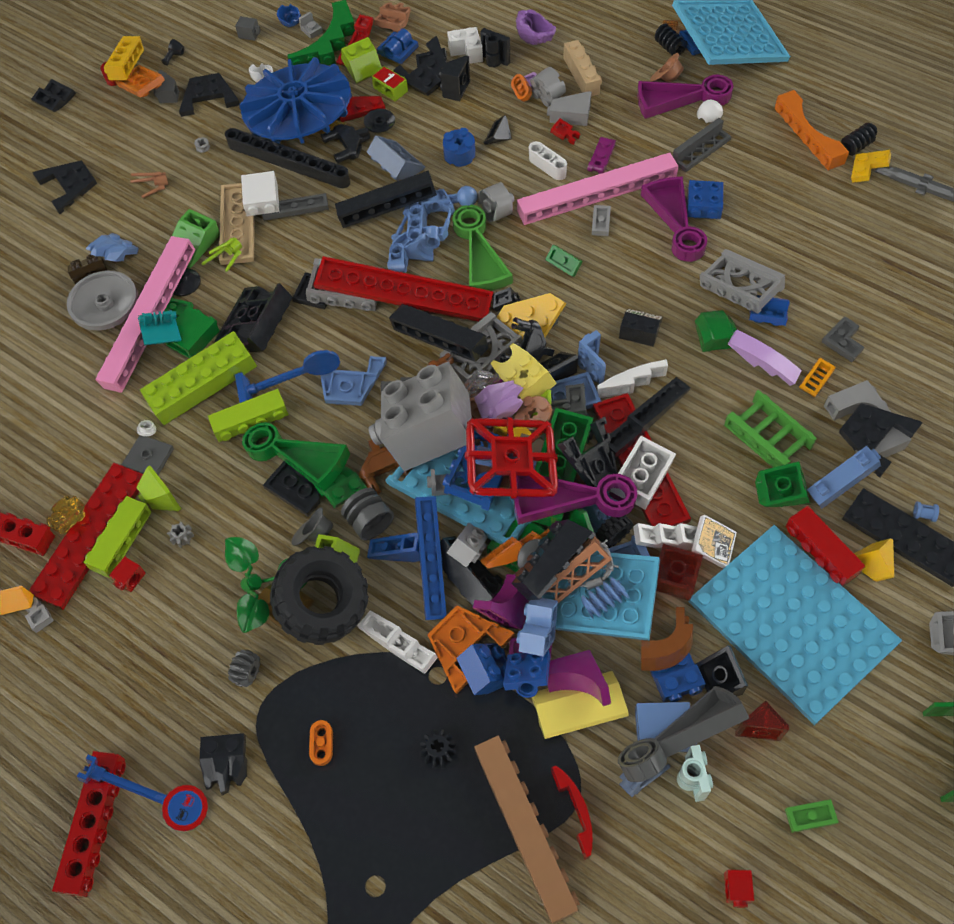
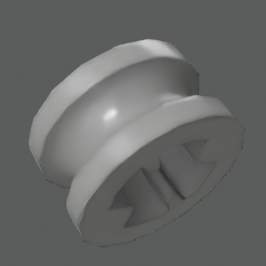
[194,137,210,153]

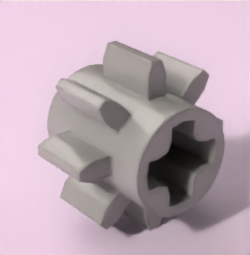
[167,522,194,548]

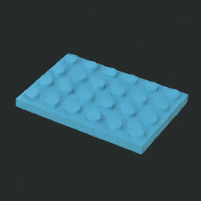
[525,551,660,641]

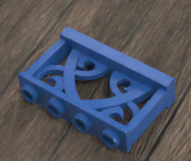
[442,431,505,511]

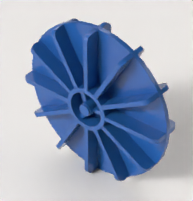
[240,57,352,144]

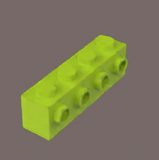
[208,389,289,442]
[84,496,152,579]

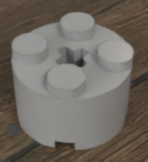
[530,67,566,107]
[477,182,515,222]

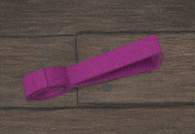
[637,74,734,119]
[641,176,707,262]
[514,474,637,525]

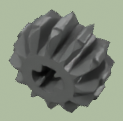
[228,650,261,687]

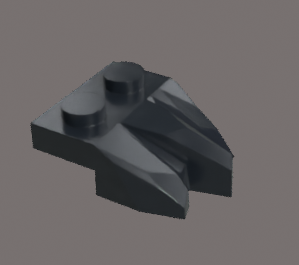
[200,733,247,796]

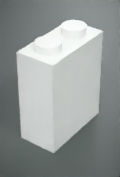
[241,171,280,216]

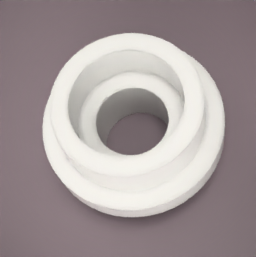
[137,420,156,437]

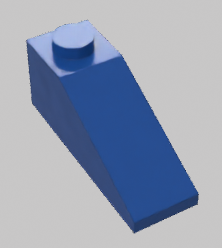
[367,532,420,562]

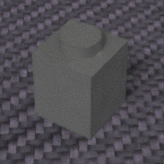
[235,16,260,41]

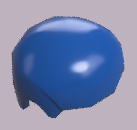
[277,4,301,27]

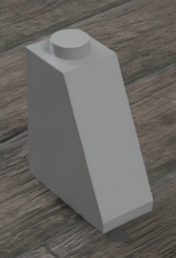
[547,91,592,126]

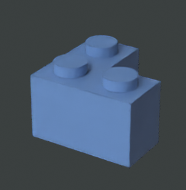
[516,598,558,657]

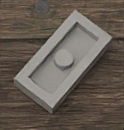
[592,205,611,236]

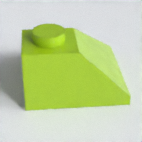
[136,466,181,511]

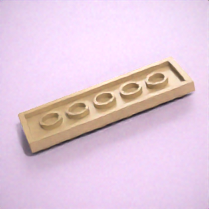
[219,183,255,265]

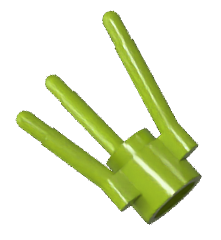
[201,237,242,272]

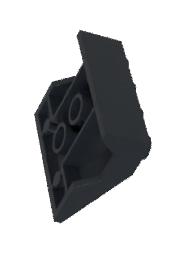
[214,283,293,353]

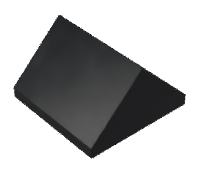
[540,352,578,381]
[695,645,748,696]

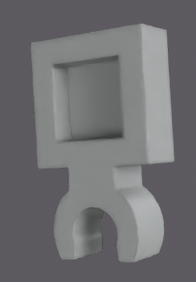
[25,597,54,633]

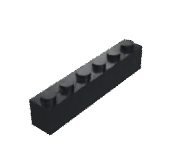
[335,170,437,229]
[389,304,489,362]

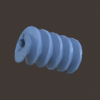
[581,577,630,620]

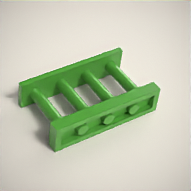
[724,390,817,467]

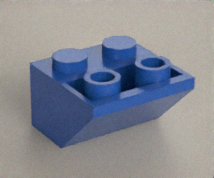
[456,643,507,695]

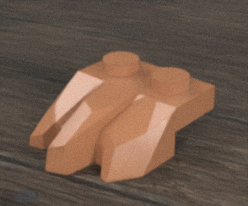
[373,2,411,32]

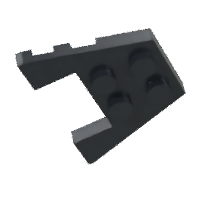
[393,36,446,96]
[179,73,240,117]
[32,160,97,215]
[838,403,923,478]
[557,417,618,487]

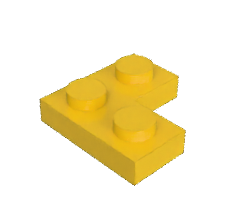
[851,150,891,183]

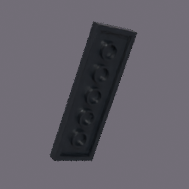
[842,488,954,587]

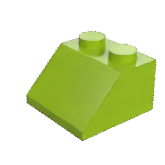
[341,37,382,84]

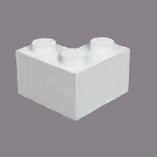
[447,27,483,64]

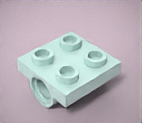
[677,745,713,802]

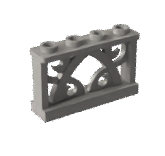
[700,249,785,313]
[306,258,381,311]
[439,312,522,389]

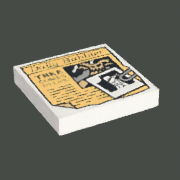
[691,515,737,569]

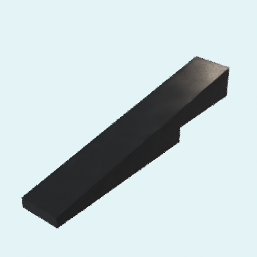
[608,377,691,460]

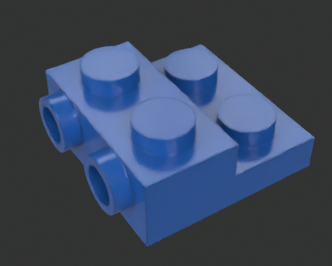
[650,653,705,703]

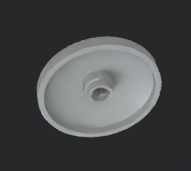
[67,271,138,330]

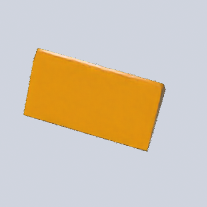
[0,586,34,615]

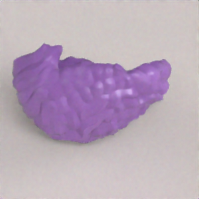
[516,10,556,45]

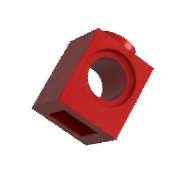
[109,556,146,592]
[724,870,754,908]

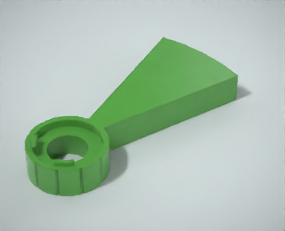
[452,205,513,291]

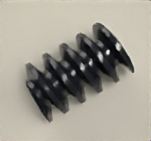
[655,23,688,55]
[841,122,878,156]

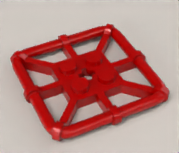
[465,417,558,499]

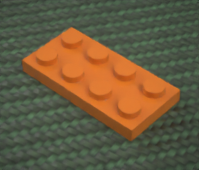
[115,65,165,98]

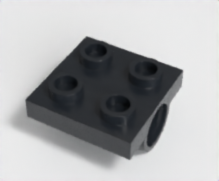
[480,28,510,67]

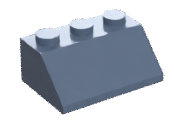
[367,135,425,181]

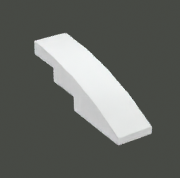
[597,359,668,398]
[633,523,697,550]
[357,610,438,674]

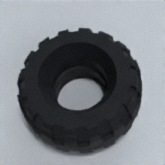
[270,546,369,645]

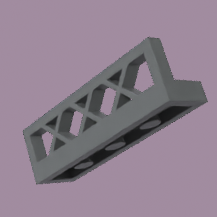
[673,118,731,172]

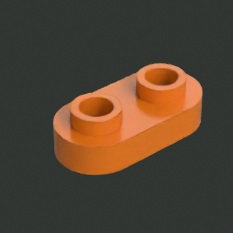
[511,74,532,102]
[309,720,333,766]

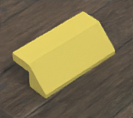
[531,671,629,739]

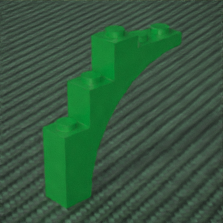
[287,0,355,66]

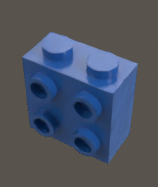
[687,180,723,219]

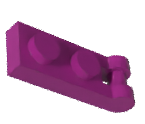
[587,137,616,174]

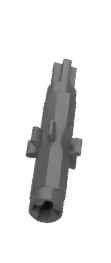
[875,166,954,202]

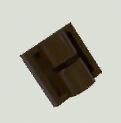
[68,254,108,285]

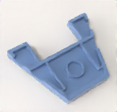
[320,356,387,406]

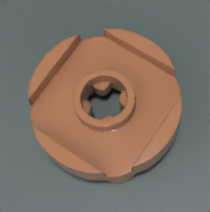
[514,396,554,433]

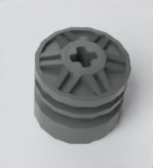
[341,487,394,541]

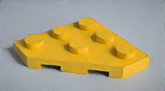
[497,293,567,340]

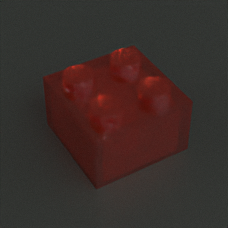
[656,544,703,601]

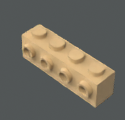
[563,40,602,97]

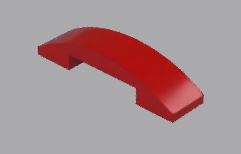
[336,14,374,66]
[551,765,593,860]

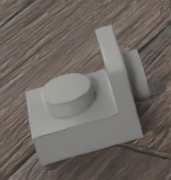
[299,12,323,39]
[427,469,451,496]

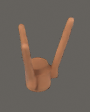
[130,172,169,198]

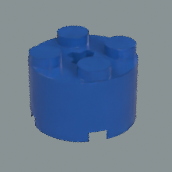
[443,128,476,167]

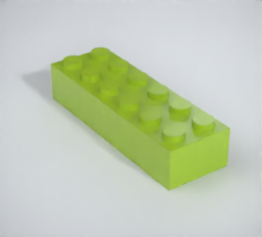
[140,331,258,425]

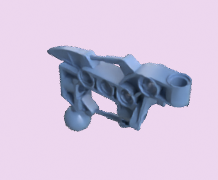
[387,186,478,273]

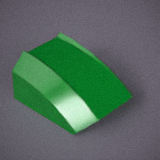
[695,310,737,352]
[755,461,810,507]

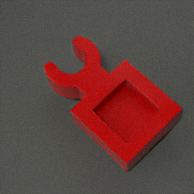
[550,118,580,145]

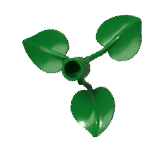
[225,537,307,633]

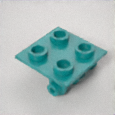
[138,310,181,346]

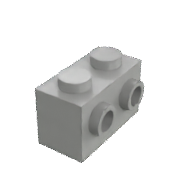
[447,523,488,567]

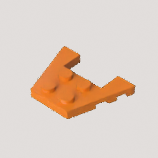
[427,605,515,694]

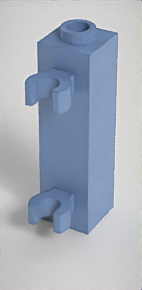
[807,446,881,509]

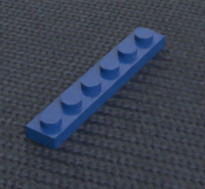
[415,496,447,620]

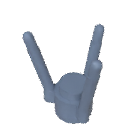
[619,764,670,797]

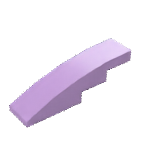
[728,330,802,386]

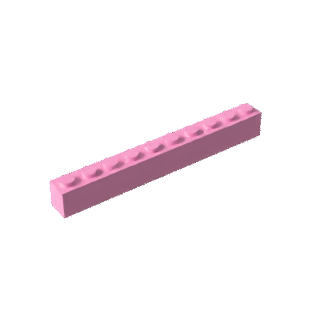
[517,153,678,225]
[95,236,196,393]

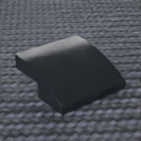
[31,79,76,112]

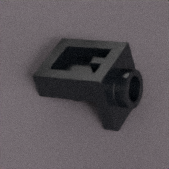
[492,287,521,312]

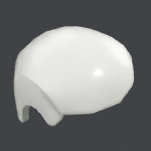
[249,63,274,82]
[697,99,723,123]

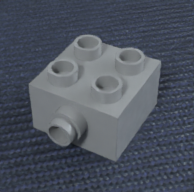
[369,361,472,471]

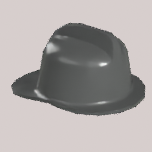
[291,507,333,546]

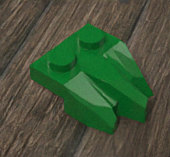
[314,466,367,509]

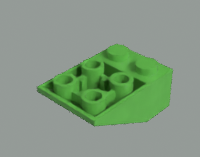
[172,209,220,269]

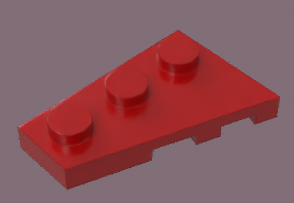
[339,96,385,122]

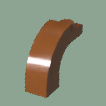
[641,607,693,671]

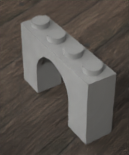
[824,380,911,457]

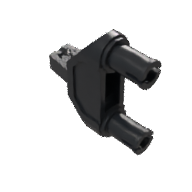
[320,124,370,164]
[500,317,555,363]

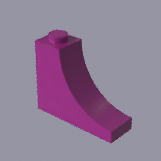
[473,573,530,629]
[547,650,611,706]

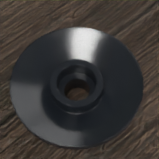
[364,109,395,133]
[173,268,201,296]

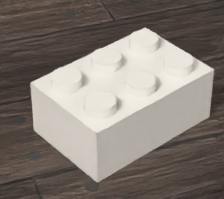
[610,436,676,510]

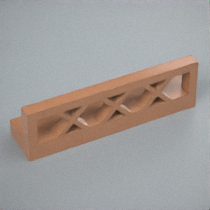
[541,537,612,603]

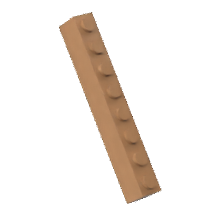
[474,735,580,924]

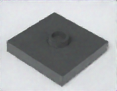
[121,435,174,475]

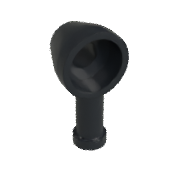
[162,39,185,66]

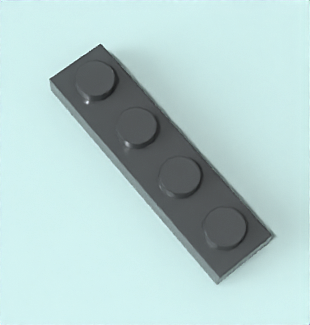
[262,193,329,221]

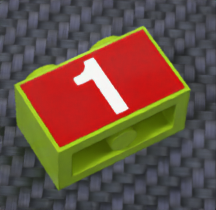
[372,66,408,102]

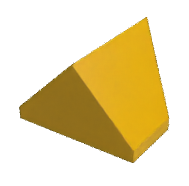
[854,538,894,582]

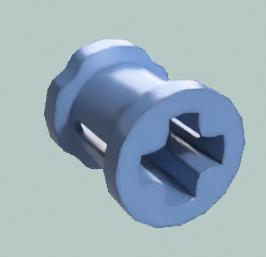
[913,501,939,522]

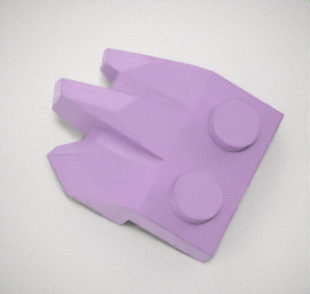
[474,380,523,429]

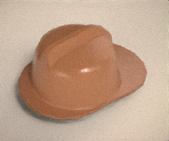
[650,53,684,82]

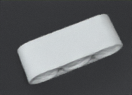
[529,141,567,180]

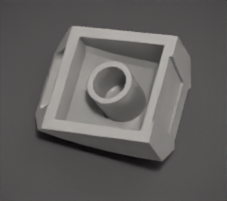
[929,611,954,655]

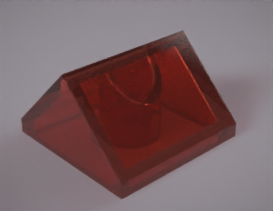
[735,701,789,741]

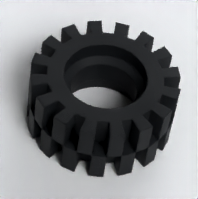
[596,515,634,548]

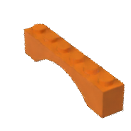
[775,90,849,171]

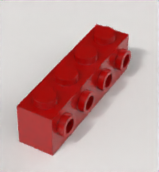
[785,506,866,586]

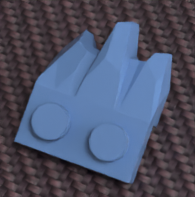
[86,233,139,262]

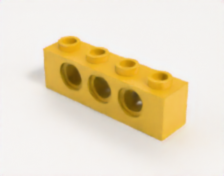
[104,36,144,80]

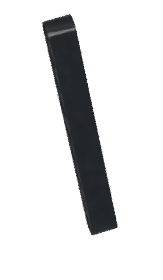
[225,128,350,188]

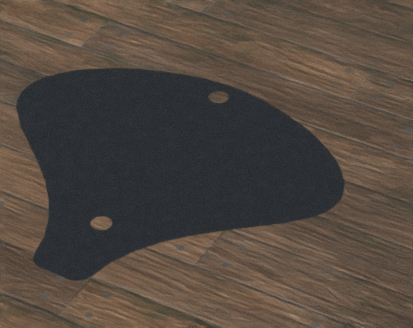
[256,652,581,924]

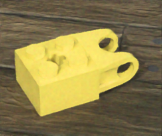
[490,343,557,401]

